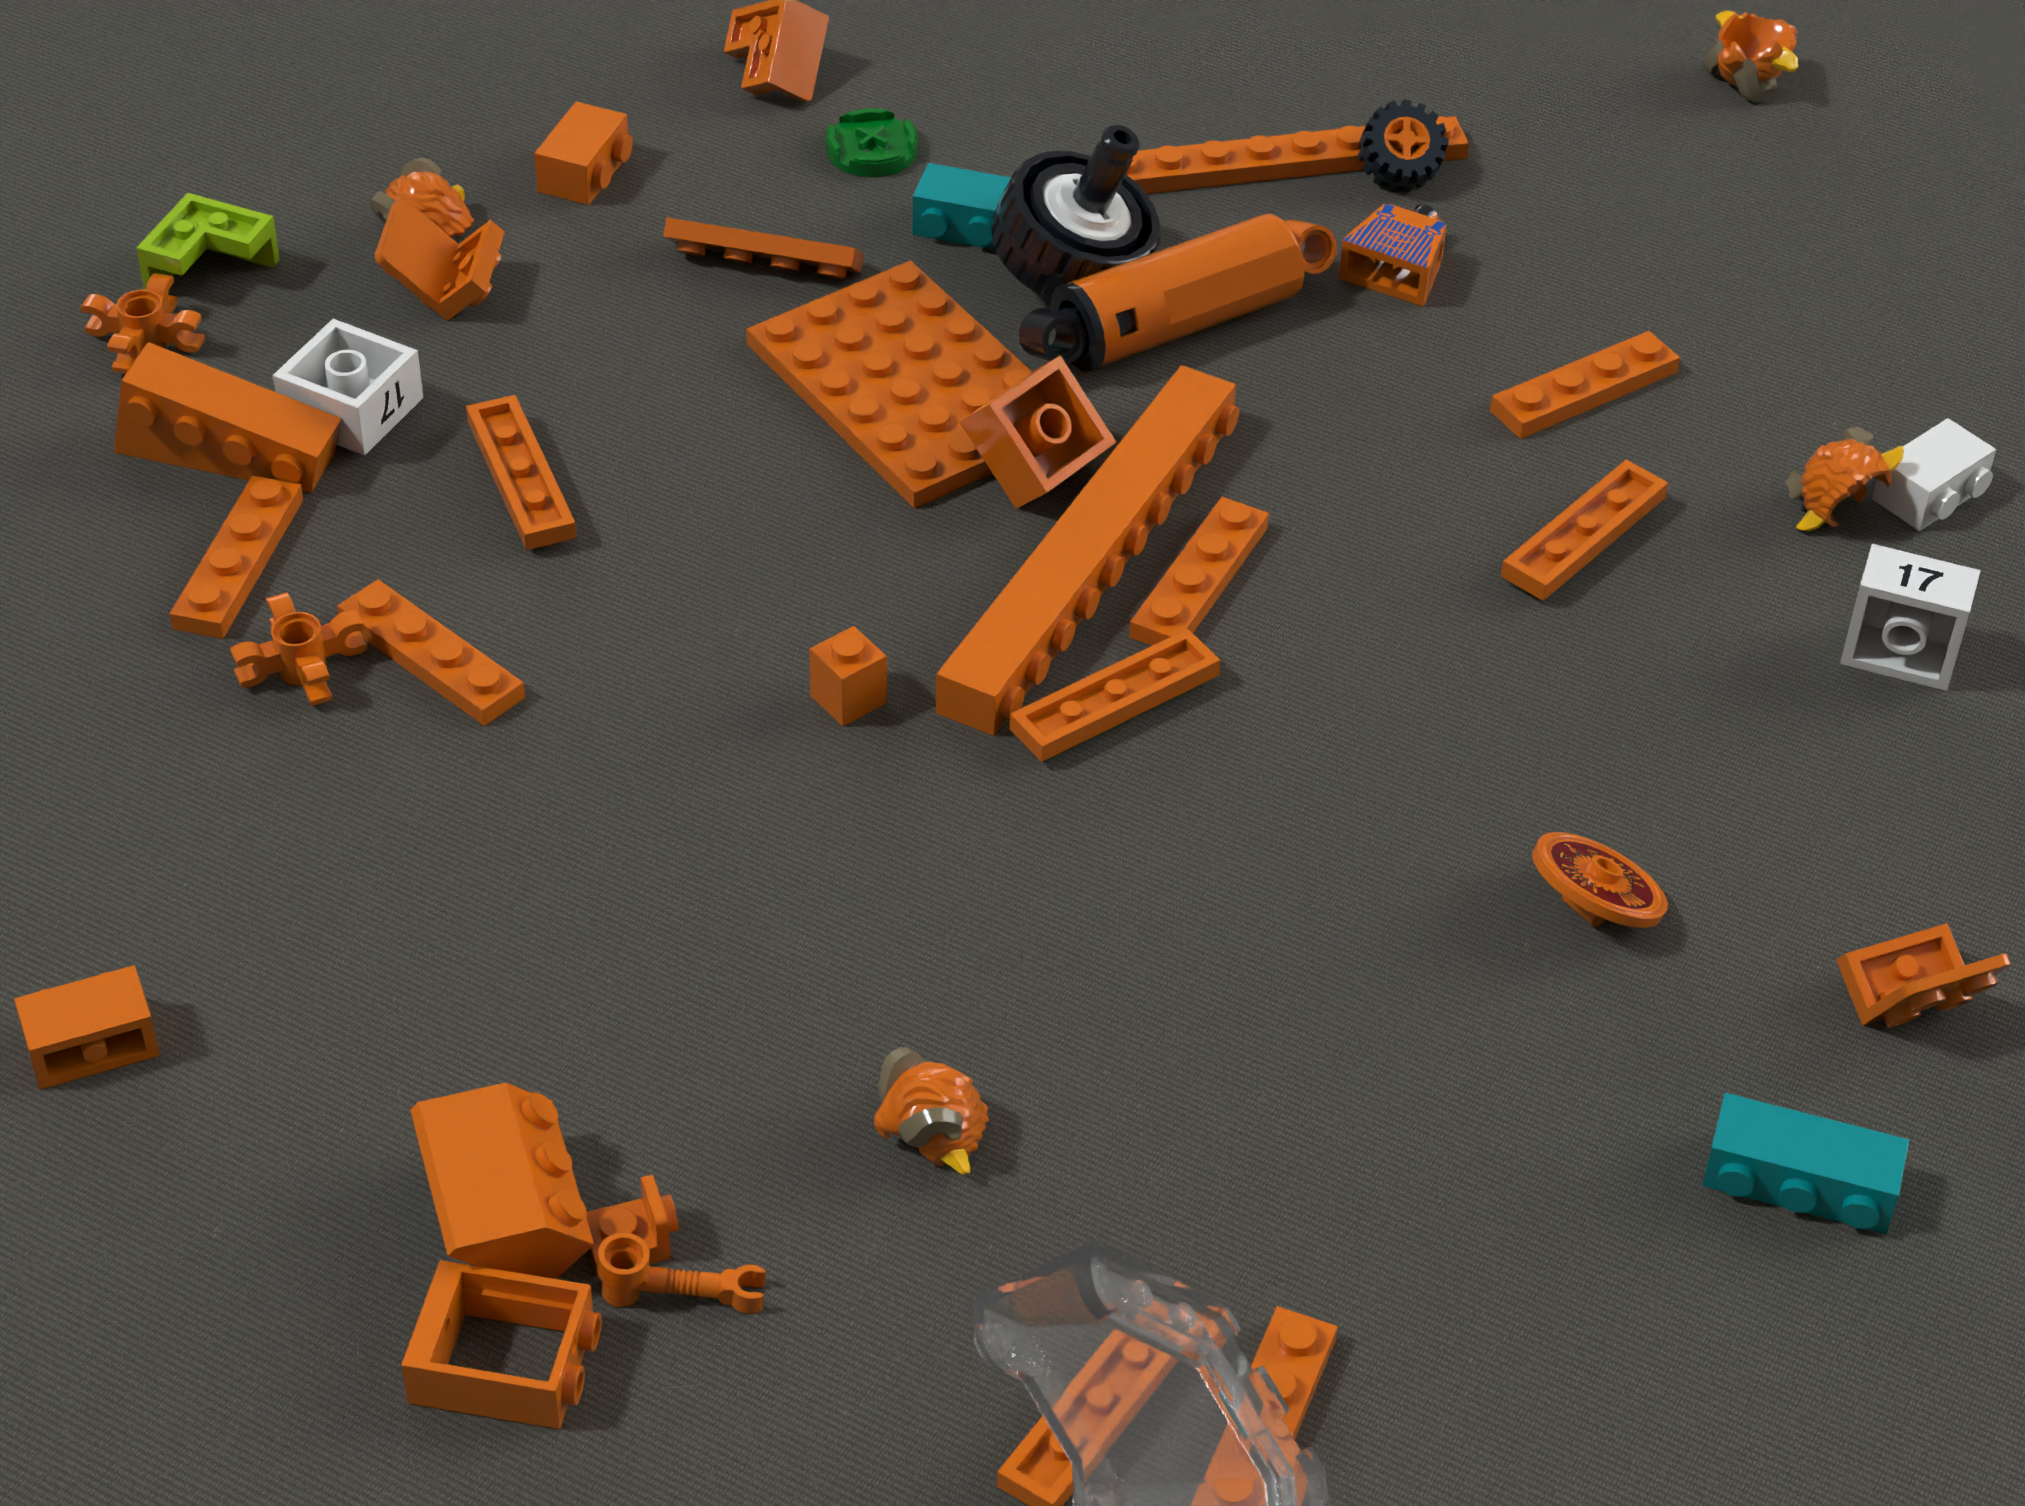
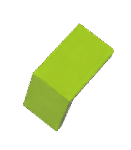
[136,193,280,290]

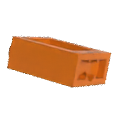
[401,1260,602,1429]

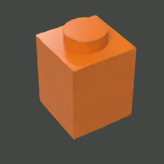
[809,626,887,727]

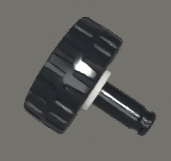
[991,125,1160,300]

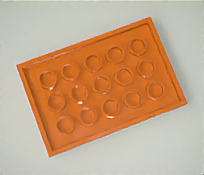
[746,260,1032,508]

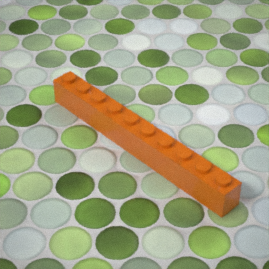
[936,365,1239,736]

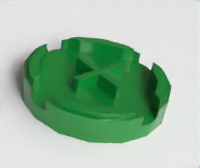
[825,108,918,177]

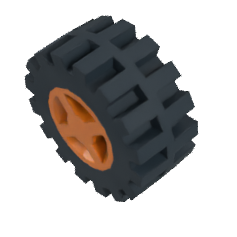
[1358,99,1448,192]

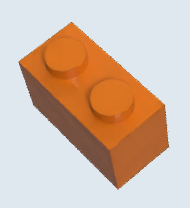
[534,101,633,205]
[14,965,160,1090]

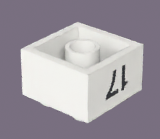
[273,319,423,456]
[1840,544,1981,691]

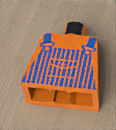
[1339,204,1447,307]

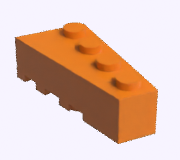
[114,342,342,493]

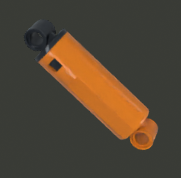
[1019,214,1337,371]

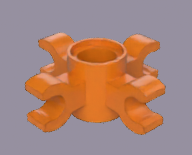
[80,273,205,374]
[230,592,367,706]

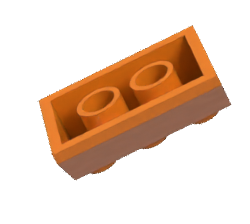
[410,1082,594,1279]

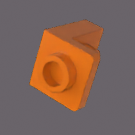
[586,1174,679,1277]

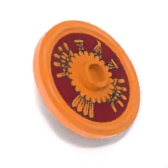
[1532,832,1668,928]

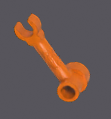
[597,1233,766,1314]

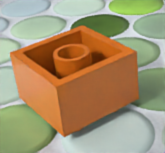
[959,355,1117,509]

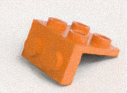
[374,198,505,321]
[1836,923,2011,1028]

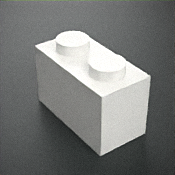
[1872,418,1996,531]

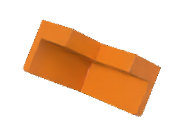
[723,0,829,102]

